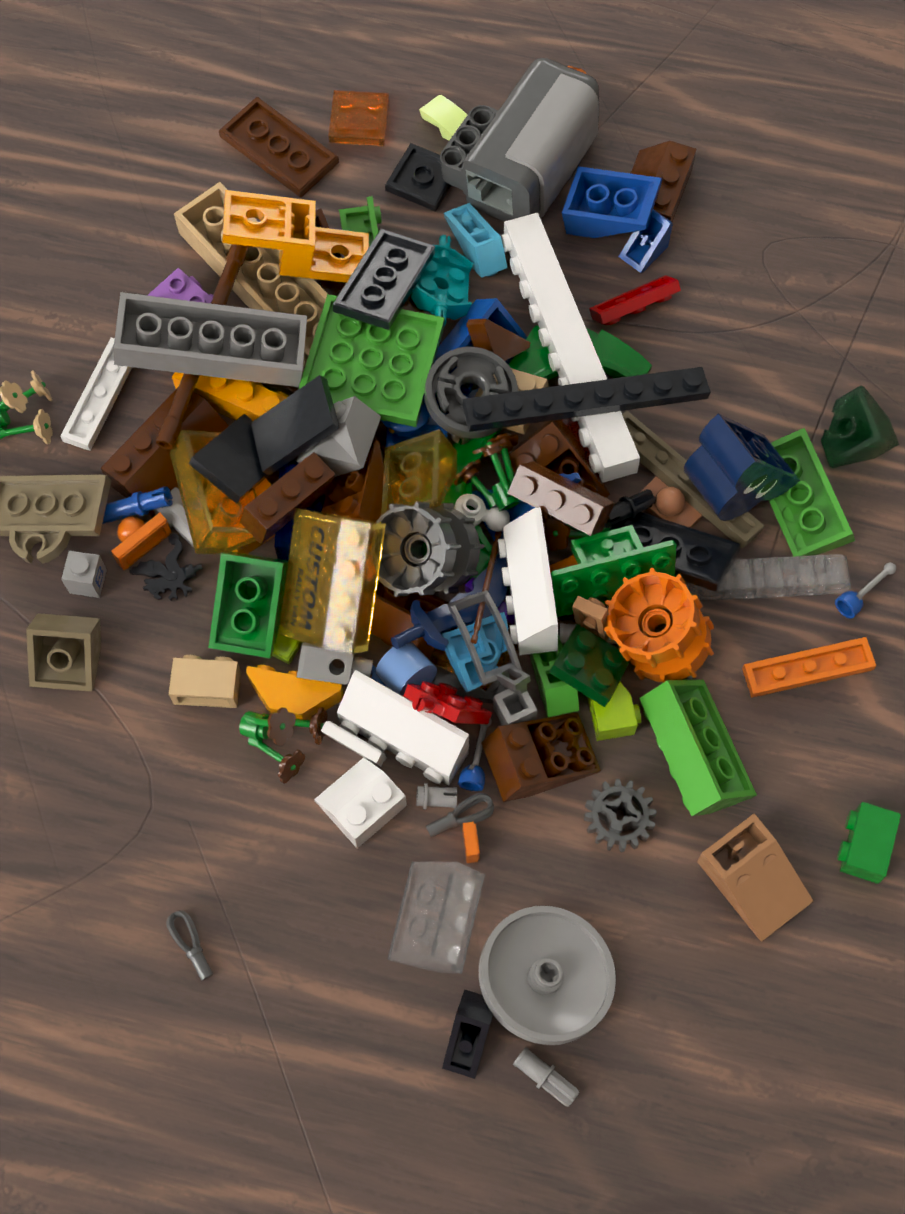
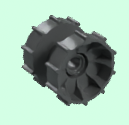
[363,502,485,597]

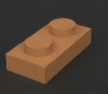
[572,596,609,642]

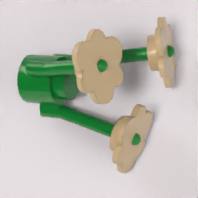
[0,370,53,444]

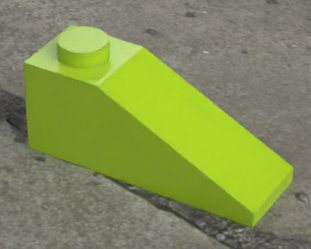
[587,682,641,741]

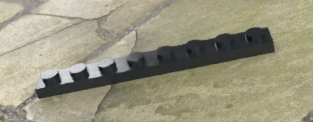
[462,367,711,432]

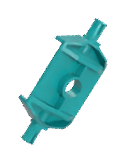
[411,235,474,326]

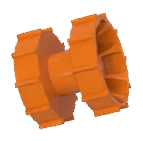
[604,568,714,683]

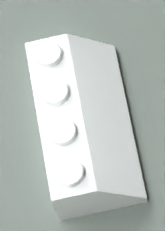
[498,507,558,655]
[337,670,469,785]

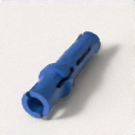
[102,486,173,524]

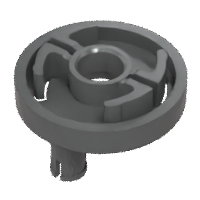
[424,347,518,445]

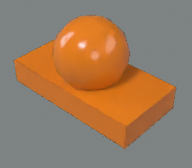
[111,512,171,570]

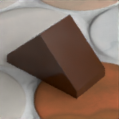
[467,319,531,361]

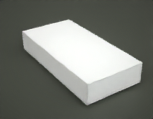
[321,721,386,767]

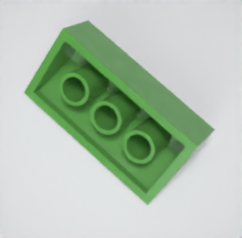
[639,680,757,816]

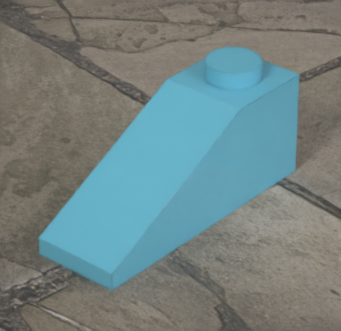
[444,203,508,278]

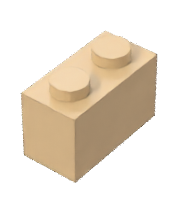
[169,655,241,708]

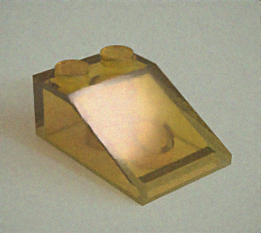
[381,429,457,515]

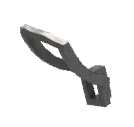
[448,590,531,695]

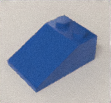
[562,166,662,238]

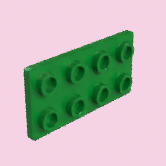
[550,525,676,617]

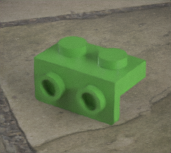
[339,196,382,247]

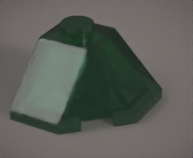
[821,385,899,468]

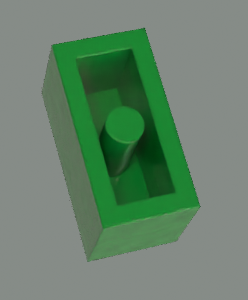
[837,802,901,884]

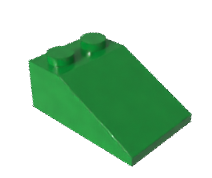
[208,551,292,658]

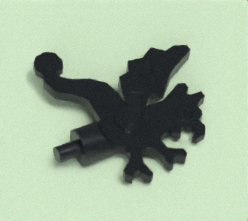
[129,533,203,601]

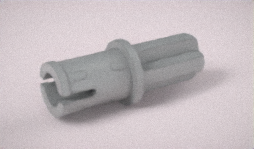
[513,1047,579,1107]

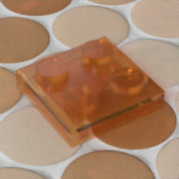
[328,90,389,146]

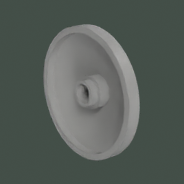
[479,906,616,1045]

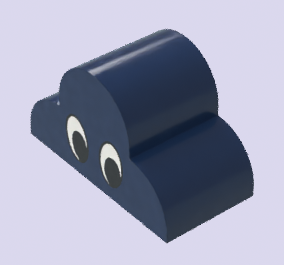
[684,413,800,521]

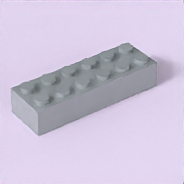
[113,292,307,387]

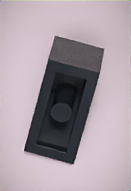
[442,990,493,1079]

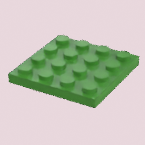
[298,294,445,427]

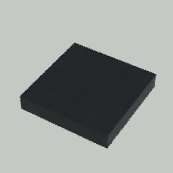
[385,143,451,212]

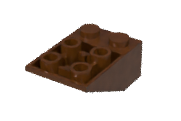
[509,419,610,519]
[316,440,390,552]
[481,712,601,802]

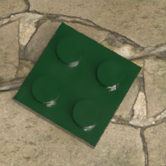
[549,624,631,707]

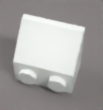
[314,757,407,849]

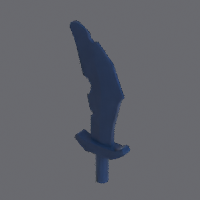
[391,553,507,651]

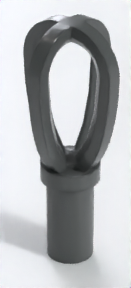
[426,793,494,838]
[166,910,213,981]

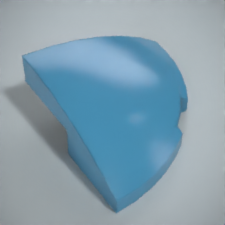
[441,612,508,693]

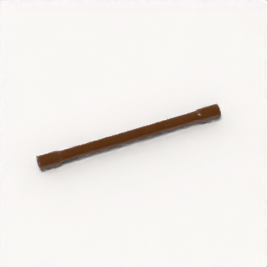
[156,244,250,450]

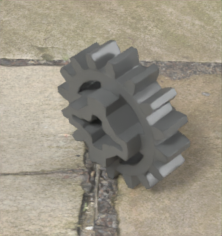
[584,779,657,852]

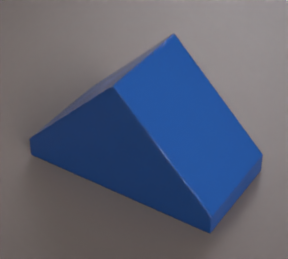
[618,209,673,273]

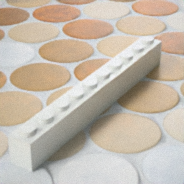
[500,213,640,483]

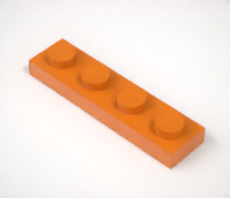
[742,637,876,698]

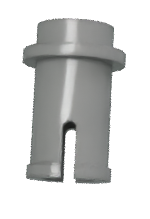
[416,783,457,810]

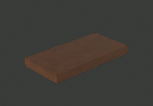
[219,97,339,198]

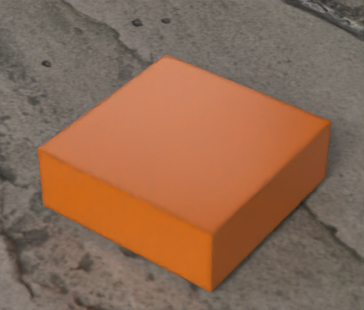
[462,822,480,863]

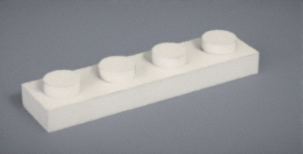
[60,337,132,451]

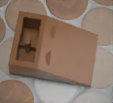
[697,813,814,942]

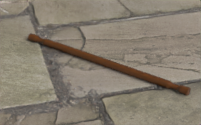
[471,531,502,644]

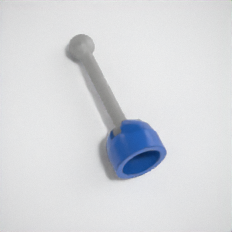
[835,562,896,619]
[458,718,492,792]

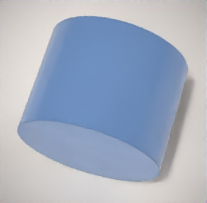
[376,642,437,700]

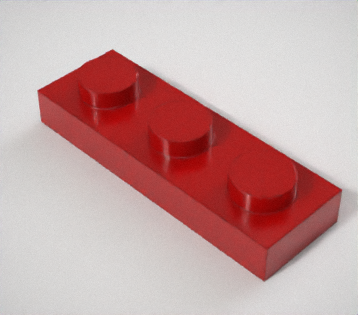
[589,275,681,325]

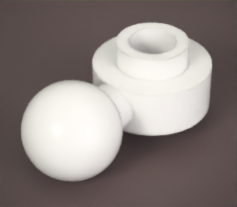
[454,494,510,532]

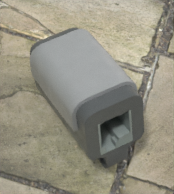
[440,58,599,222]

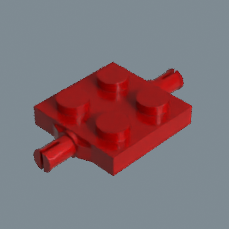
[403,681,493,724]

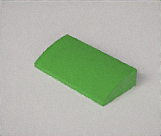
[769,428,855,560]

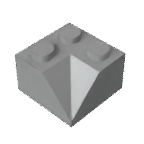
[297,396,381,477]

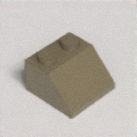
[26,613,101,692]

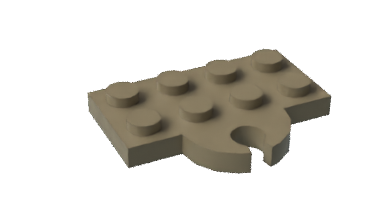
[0,475,111,564]

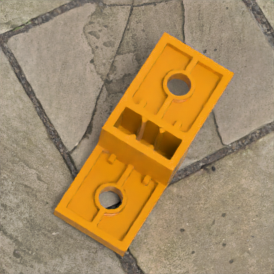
[222,190,369,283]

